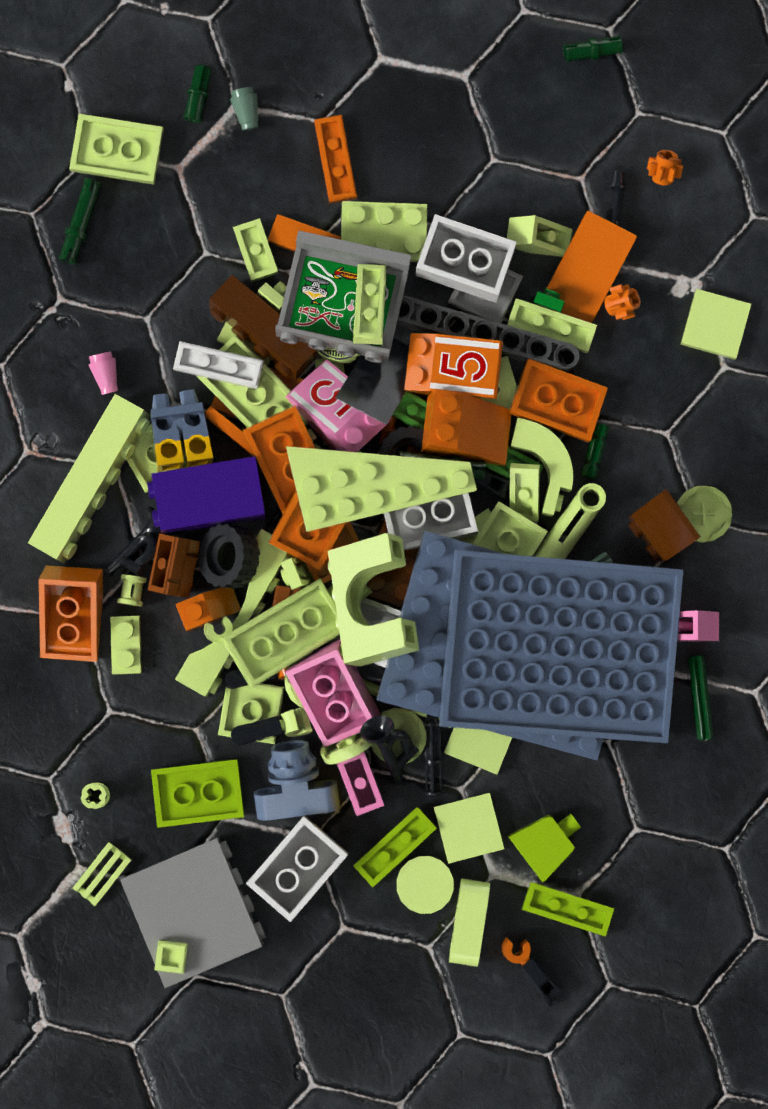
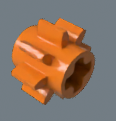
[647,150,683,185]
[605,284,640,320]

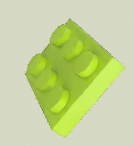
[151,759,245,828]

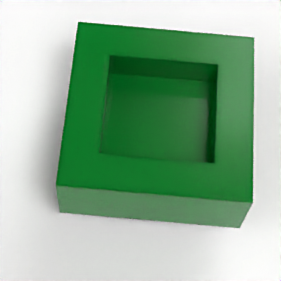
[534,288,565,312]

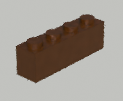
[209,275,318,380]

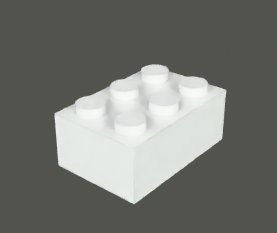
[416,214,517,303]
[246,816,348,922]

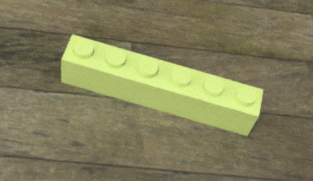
[28,394,150,563]

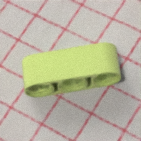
[449,878,490,967]

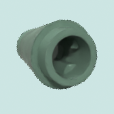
[230,87,259,131]

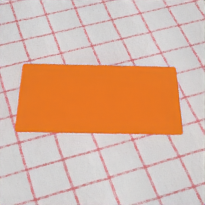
[538,211,637,323]

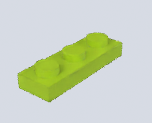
[353,807,437,887]
[522,881,614,937]

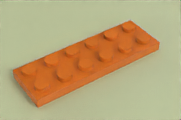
[242,405,359,583]

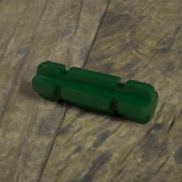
[582,423,610,479]

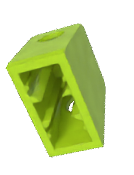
[508,814,581,882]

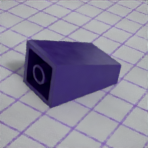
[147,456,265,534]

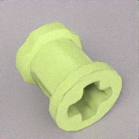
[117,574,147,607]
[81,782,110,809]

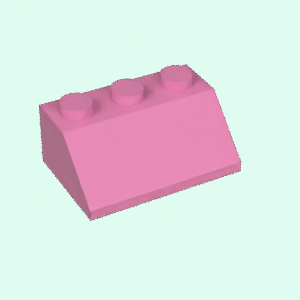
[285,639,380,747]

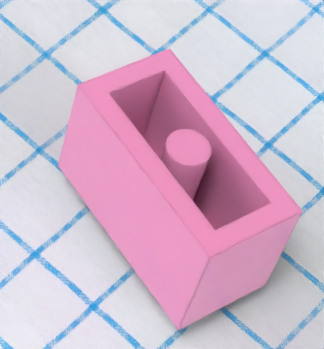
[337,752,384,816]

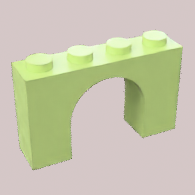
[328,533,419,667]

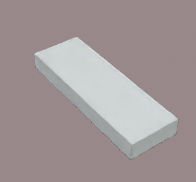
[173,341,264,390]

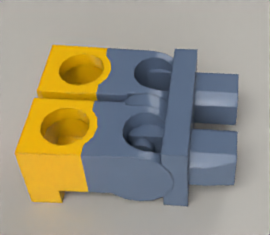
[150,389,213,472]

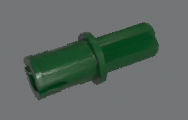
[183,65,211,123]

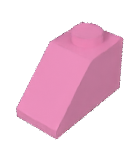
[677,611,719,642]

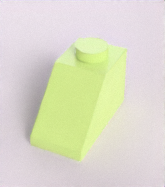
[507,215,572,257]

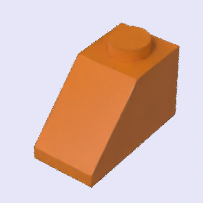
[175,587,241,632]

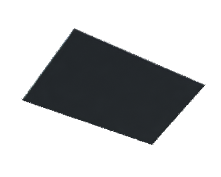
[335,338,409,425]

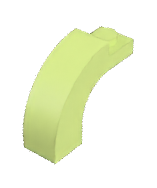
[510,418,573,517]

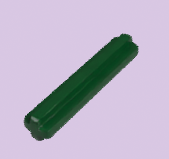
[688,655,713,741]

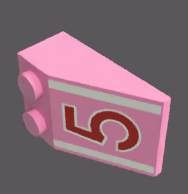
[285,359,392,452]

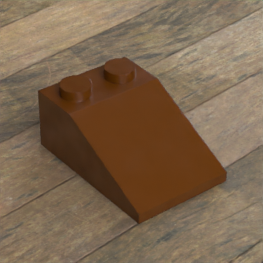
[628,489,701,564]

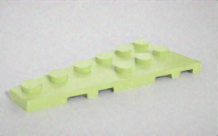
[286,446,477,532]

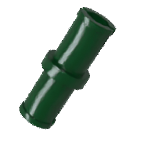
[563,35,623,63]

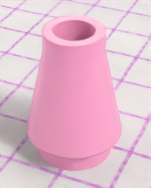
[88,351,118,395]

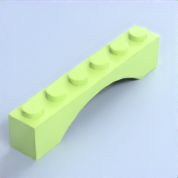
[175,529,294,697]

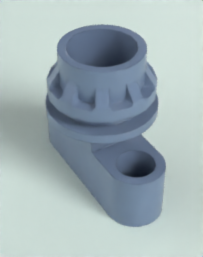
[254,740,340,821]

